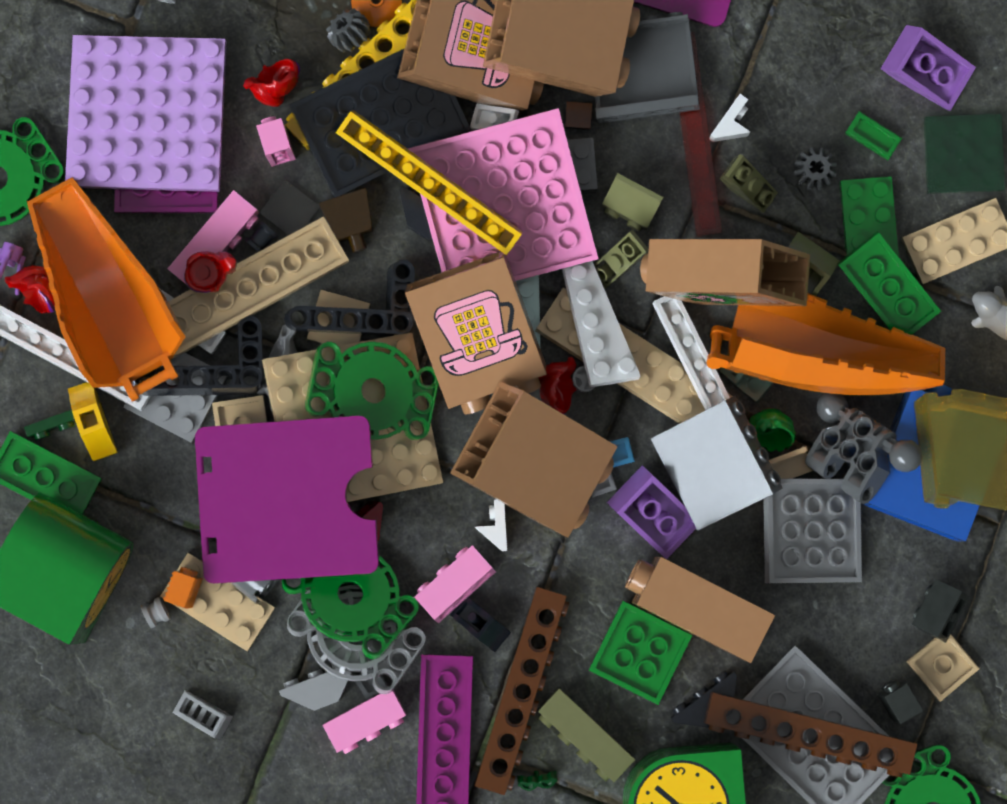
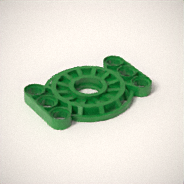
[0,117,65,227]
[305,342,439,440]
[282,556,419,659]
[882,744,981,804]

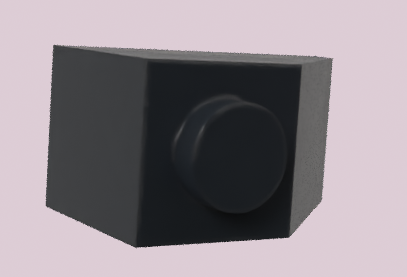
[450,597,511,652]

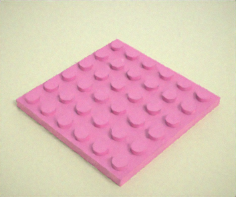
[408,108,598,281]

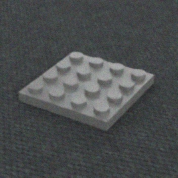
[764,479,862,583]

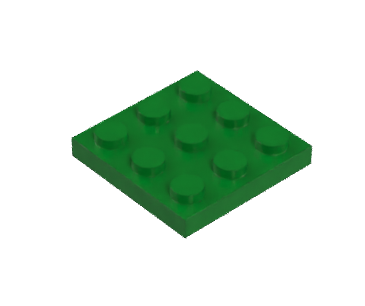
[589,601,692,705]

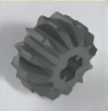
[326,8,371,53]
[793,147,837,191]

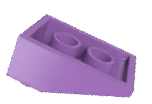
[881,25,976,111]
[607,466,696,560]

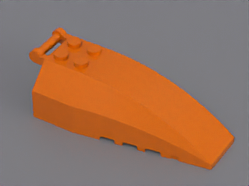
[27,177,186,402]
[706,293,945,395]

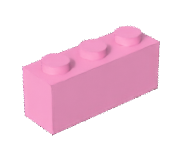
[256,116,296,167]
[415,545,496,623]
[323,690,407,754]

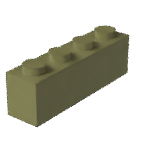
[538,687,635,782]

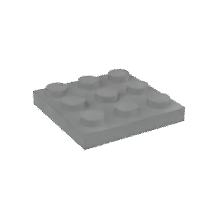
[123,353,228,443]

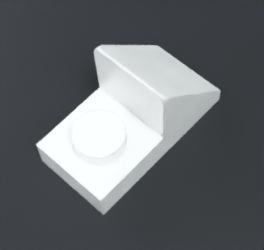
[709,94,750,142]
[470,103,519,130]
[475,500,507,551]

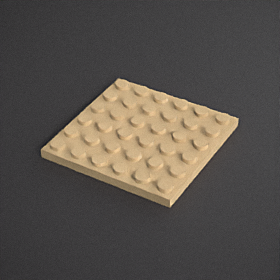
[262,333,443,502]

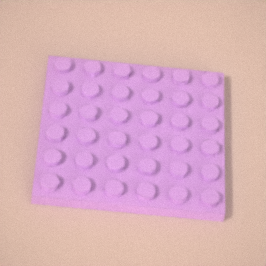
[65,35,227,192]

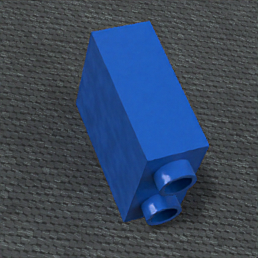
[862,385,1007,542]

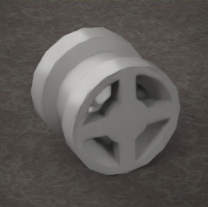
[572,366,595,393]
[141,597,171,629]

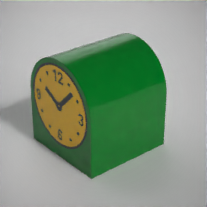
[0,493,134,645]
[623,742,746,804]

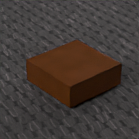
[565,101,592,130]

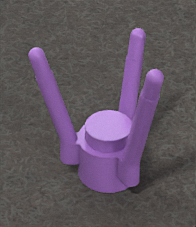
[0,242,26,296]

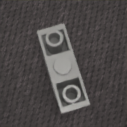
[279,665,352,711]

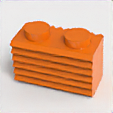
[163,567,203,609]

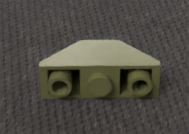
[719,154,778,213]
[594,230,649,289]

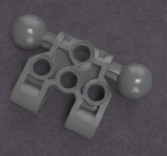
[805,393,923,504]

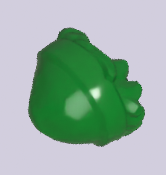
[749,408,796,452]

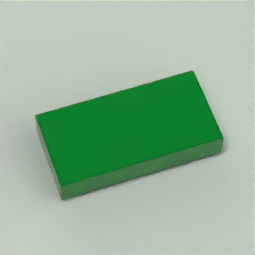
[845,111,902,161]

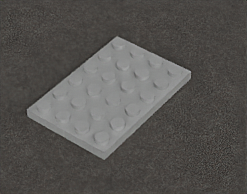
[726,646,892,804]

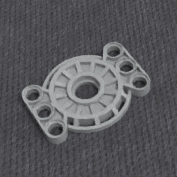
[287,585,426,694]

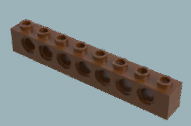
[475,587,570,795]
[704,692,917,778]

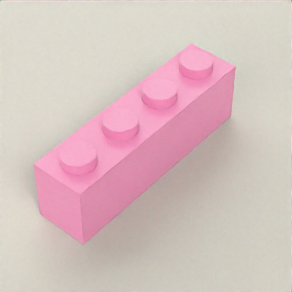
[167,190,259,285]

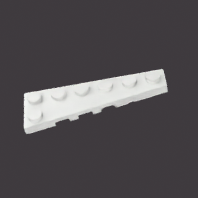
[562,261,640,388]

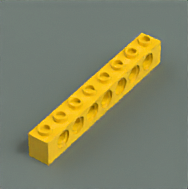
[285,0,417,150]
[336,110,523,255]

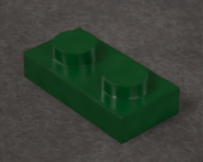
[24,410,76,440]

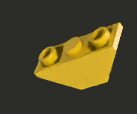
[68,382,118,461]

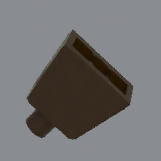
[319,188,373,253]

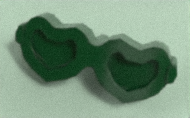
[517,770,558,791]

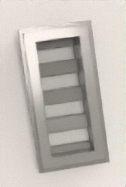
[172,690,233,739]

